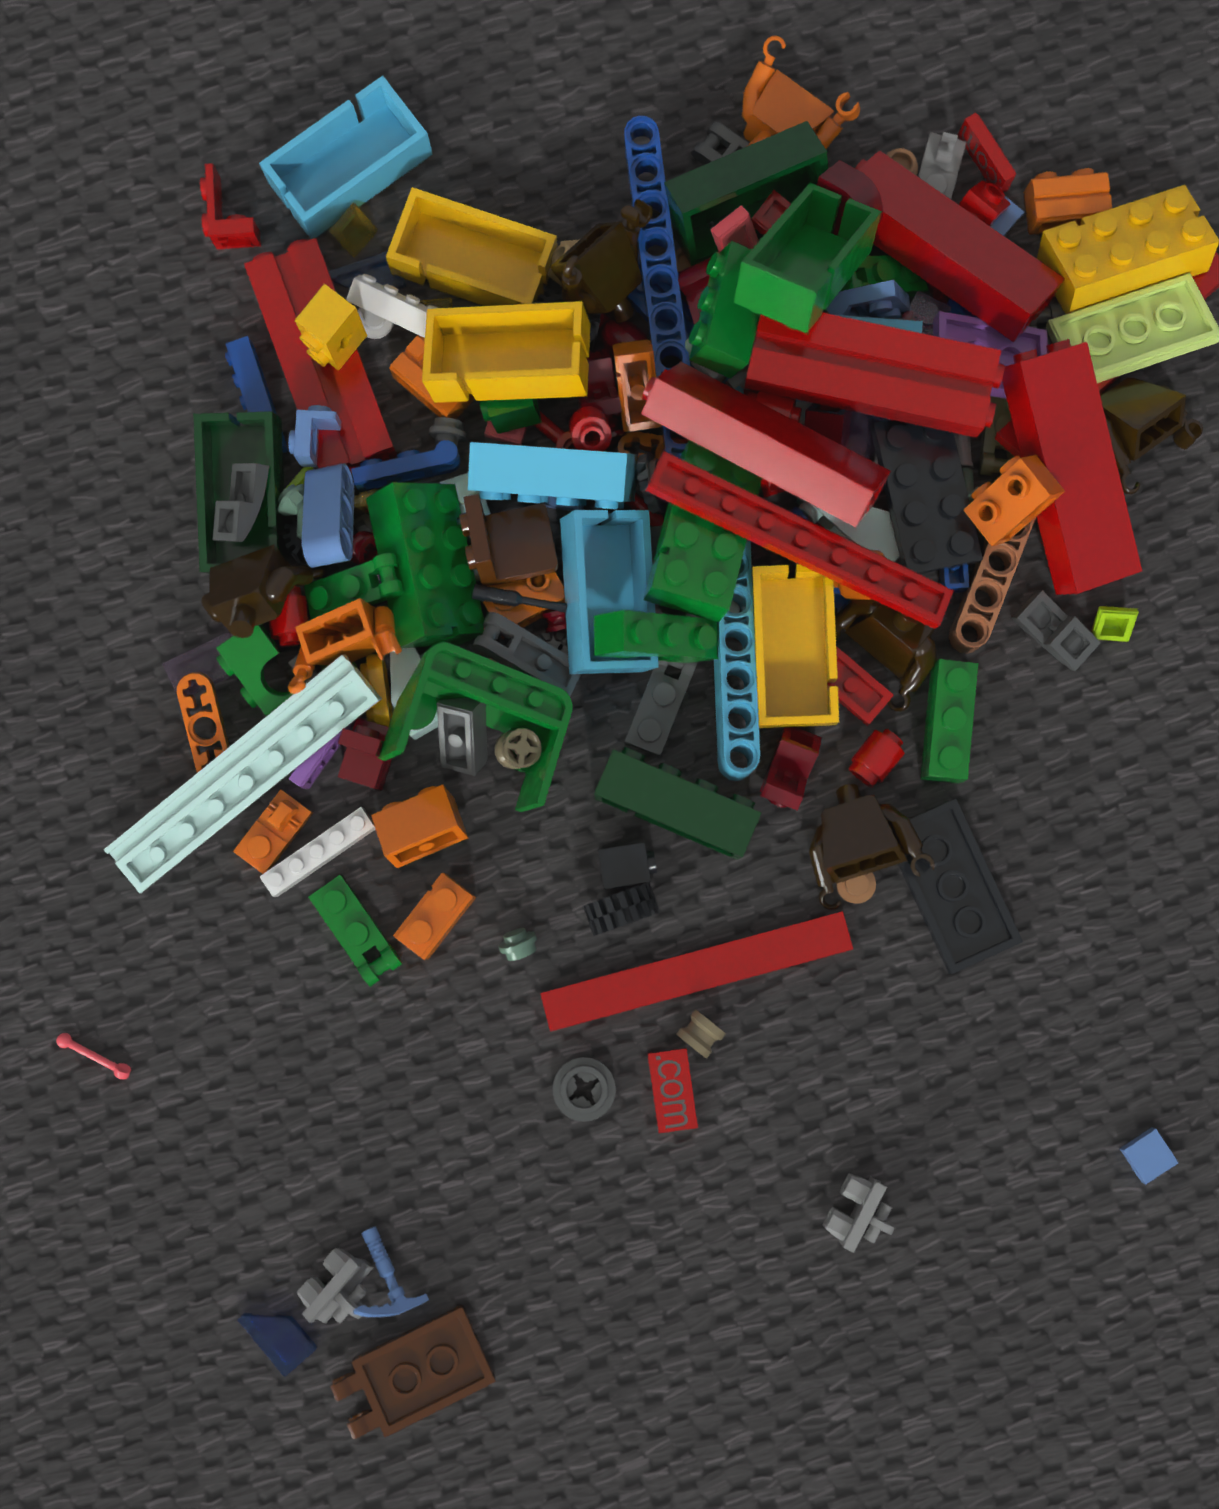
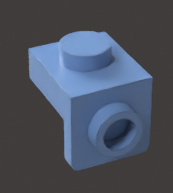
[288,405,342,467]

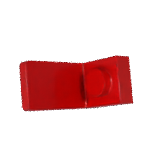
[200,163,261,249]

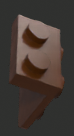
[459,494,558,586]

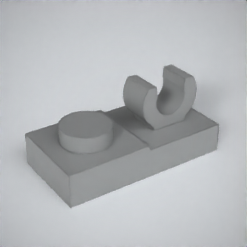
[918,132,966,199]

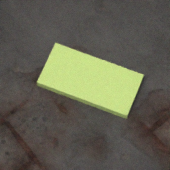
[1045,273,1219,383]

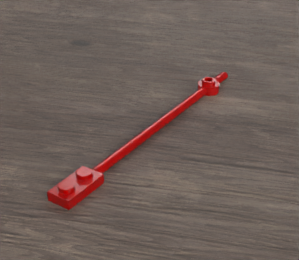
[534,411,894,726]

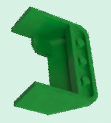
[378,642,573,812]

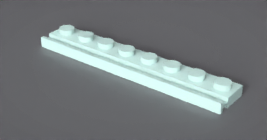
[104,654,382,893]

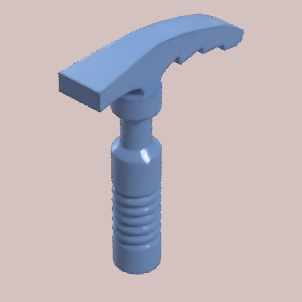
[353,1226,429,1317]

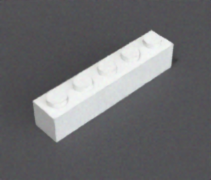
[346,274,438,338]
[259,807,376,897]

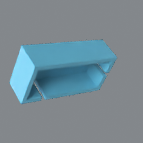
[259,75,433,239]
[467,442,638,509]
[560,510,659,674]

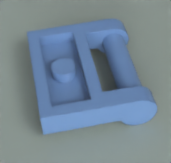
[826,280,911,319]

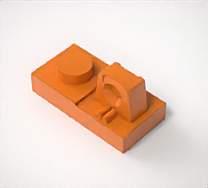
[233,789,313,874]

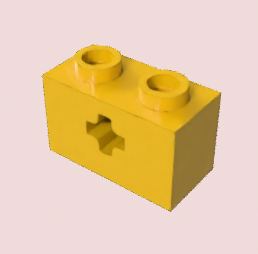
[294,284,367,371]

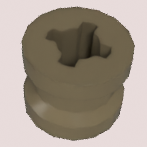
[494,728,541,769]
[676,1009,726,1059]

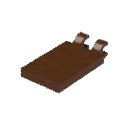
[330,1305,496,1440]

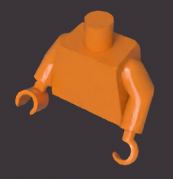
[742,36,860,149]
[288,598,402,694]

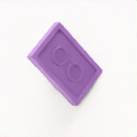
[933,311,1047,399]

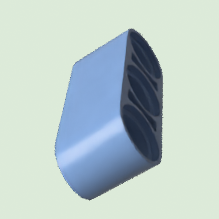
[302,463,354,568]

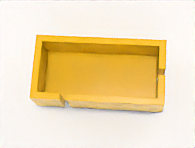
[1037,185,1219,314]
[386,187,557,306]
[422,301,591,403]
[752,564,839,728]

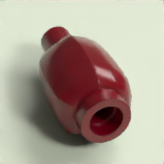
[599,313,647,358]

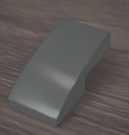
[213,463,269,542]
[1011,590,1101,671]

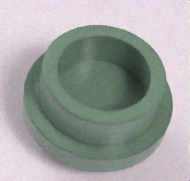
[498,928,537,961]

